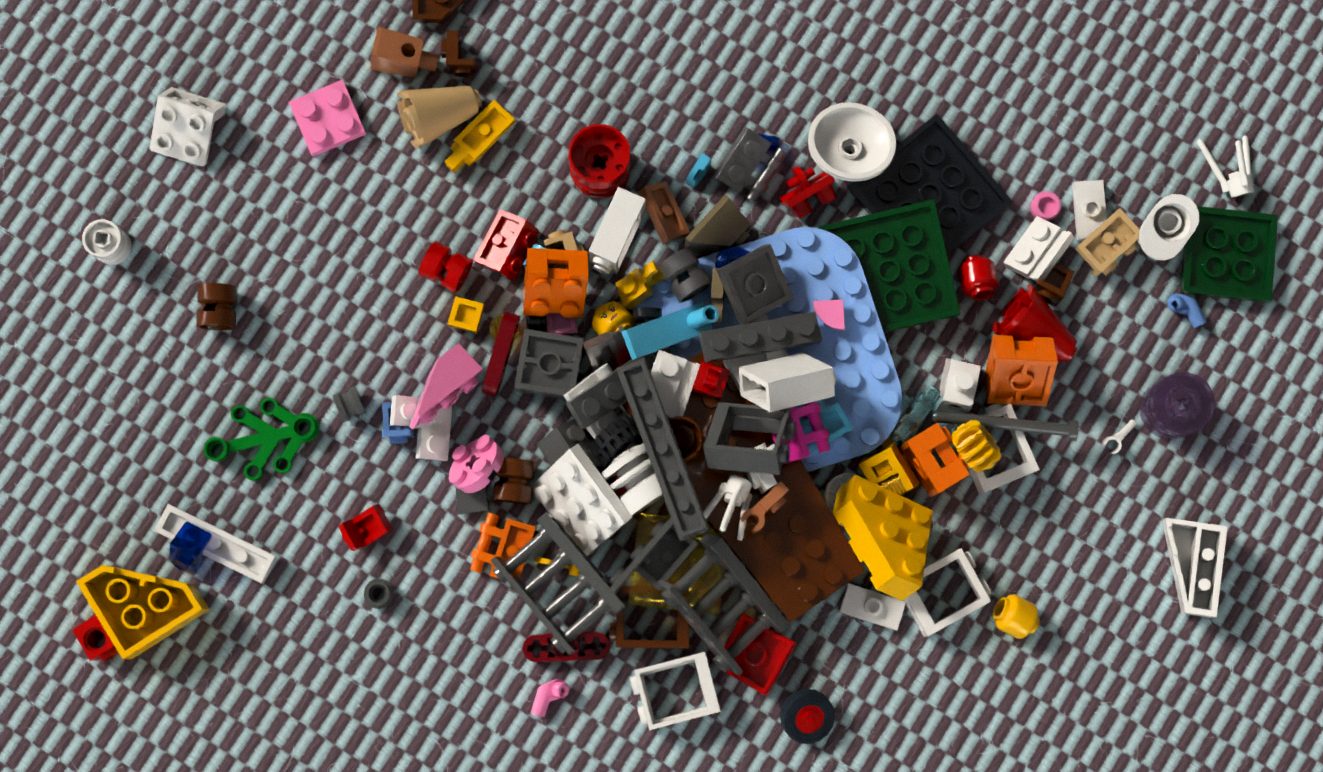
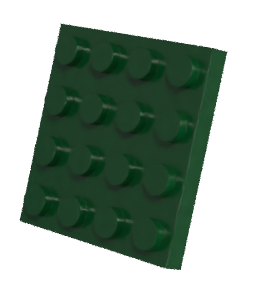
[818,199,961,333]

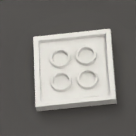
[532,444,633,556]

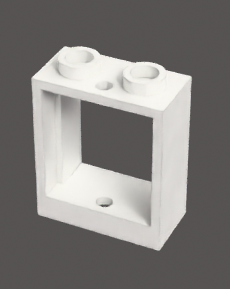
[588,187,646,275]
[951,404,1040,495]
[904,548,991,637]
[630,652,720,730]

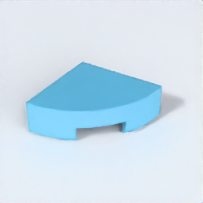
[685,153,712,189]

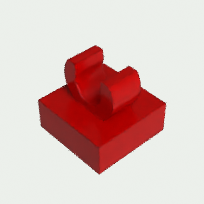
[692,360,730,401]

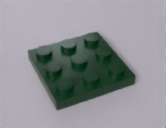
[1180,206,1278,303]

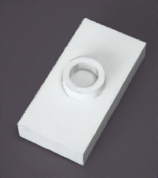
[1072,180,1107,241]
[839,583,906,631]

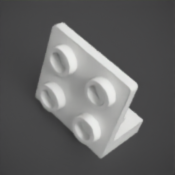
[150,87,226,167]

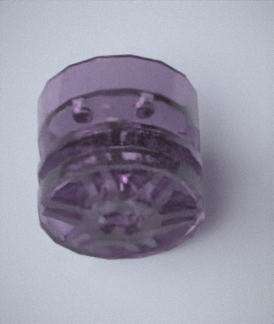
[1139,372,1216,440]

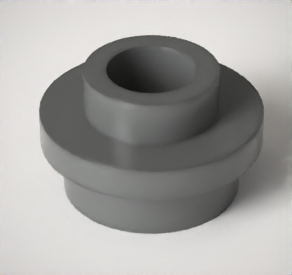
[364,579,394,609]

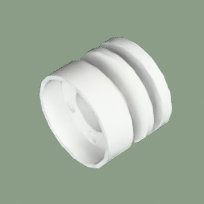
[601,443,663,517]

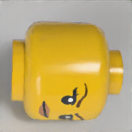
[592,301,636,335]

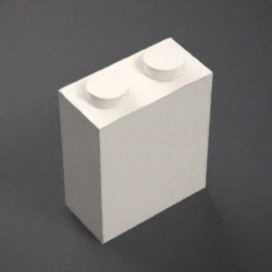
[739,352,836,412]

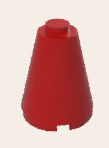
[993,285,1077,363]

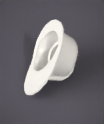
[1139,194,1199,261]

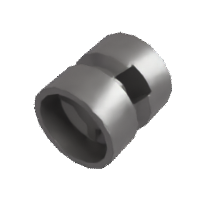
[658,247,712,303]

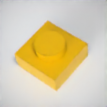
[447,296,485,334]

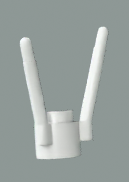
[1197,136,1255,198]
[703,475,753,541]

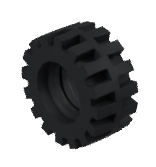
[590,414,643,468]

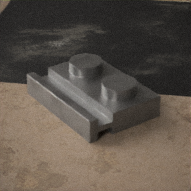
[583,326,632,371]

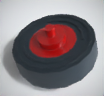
[780,689,835,744]

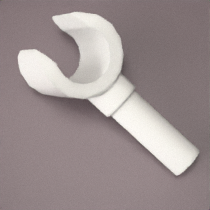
[1102,419,1137,454]

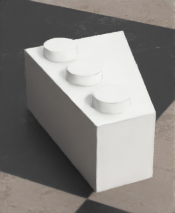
[1162,518,1228,618]

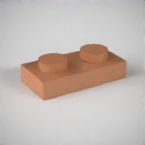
[638,181,690,244]

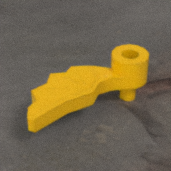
[534,557,581,576]

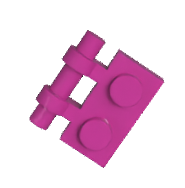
[772,401,831,465]

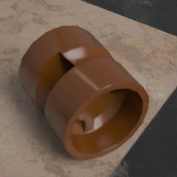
[196,283,237,331]
[492,457,536,504]

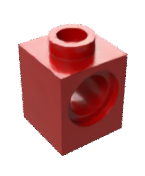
[72,615,119,662]

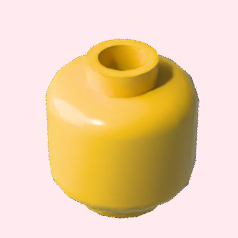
[993,594,1040,639]

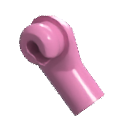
[531,679,569,717]

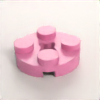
[449,435,504,494]

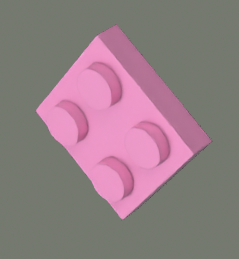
[289,79,366,157]

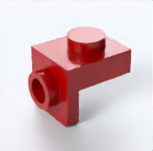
[338,504,394,551]

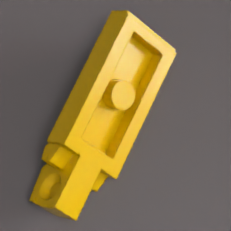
[444,100,516,174]

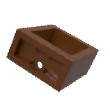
[610,586,690,648]

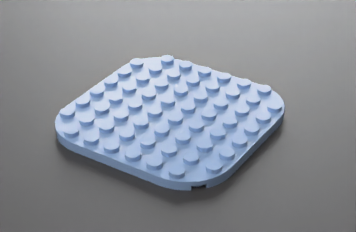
[635,227,902,473]

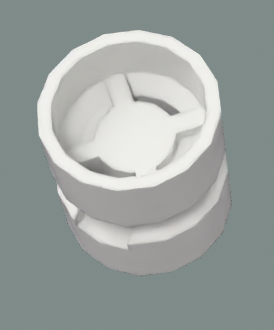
[82,219,132,265]

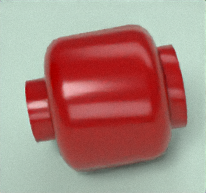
[957,255,999,301]

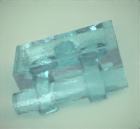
[892,385,941,446]

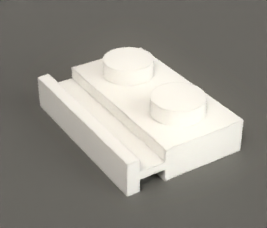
[1003,216,1074,282]
[651,350,700,418]

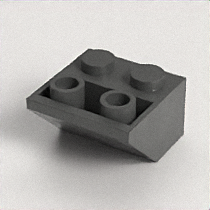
[537,419,606,474]

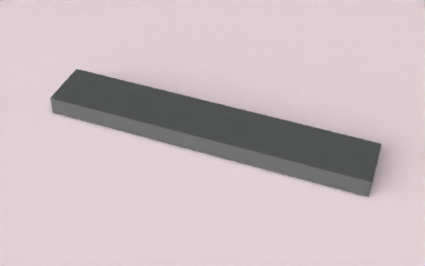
[616,358,710,542]

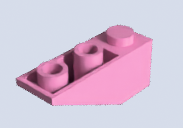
[409,343,483,430]

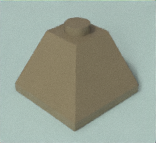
[684,194,751,254]

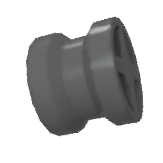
[333,386,367,422]

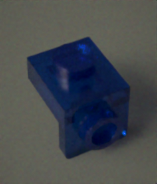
[169,522,211,574]

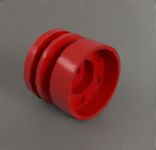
[568,124,630,199]

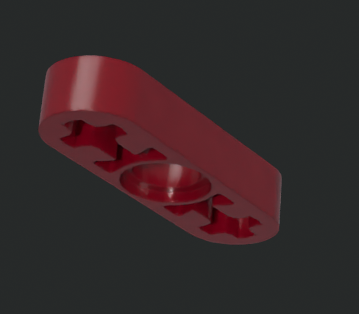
[482,311,520,397]
[522,632,611,662]

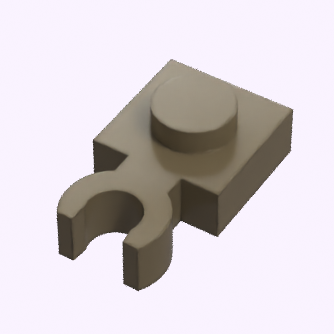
[711,268,727,323]

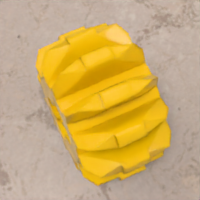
[952,420,1001,472]

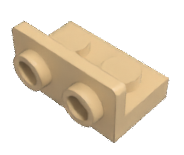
[1074,208,1140,277]

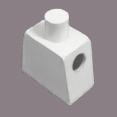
[935,358,981,414]

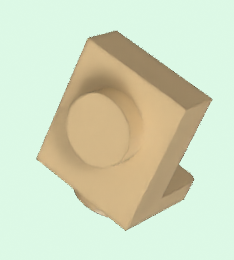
[544,230,584,251]

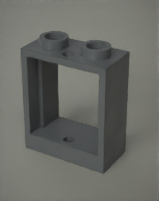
[703,402,797,475]

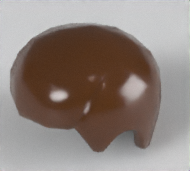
[668,416,704,462]

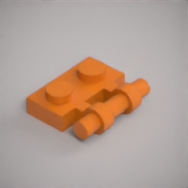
[470,512,537,579]

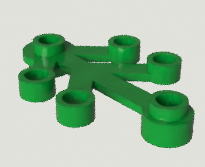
[203,398,320,481]

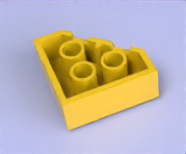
[833,475,933,601]
[76,565,210,659]

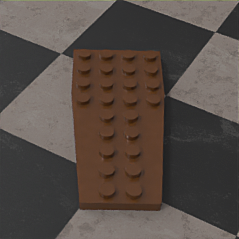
[622,352,864,622]

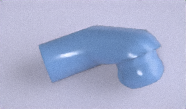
[1167,293,1207,328]

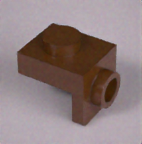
[441,31,478,77]
[1034,263,1075,305]

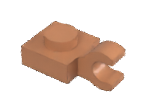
[740,481,789,533]

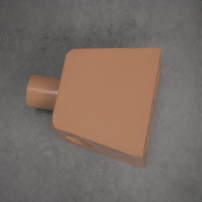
[370,27,439,78]

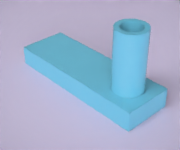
[622,302,719,360]

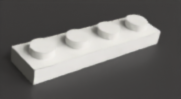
[154,504,277,584]

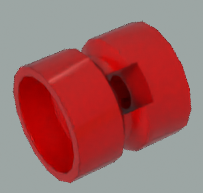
[418,241,473,294]

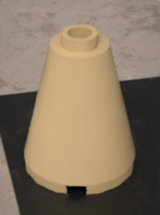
[397,86,482,148]

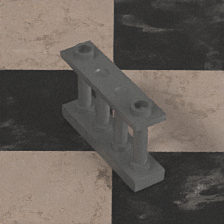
[490,512,629,654]
[656,532,790,675]

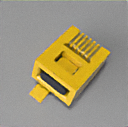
[858,435,919,495]

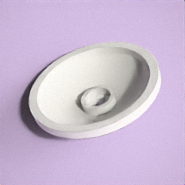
[808,103,896,182]

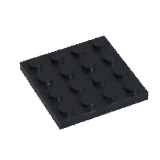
[847,114,1013,256]

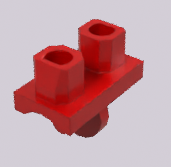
[779,166,836,219]

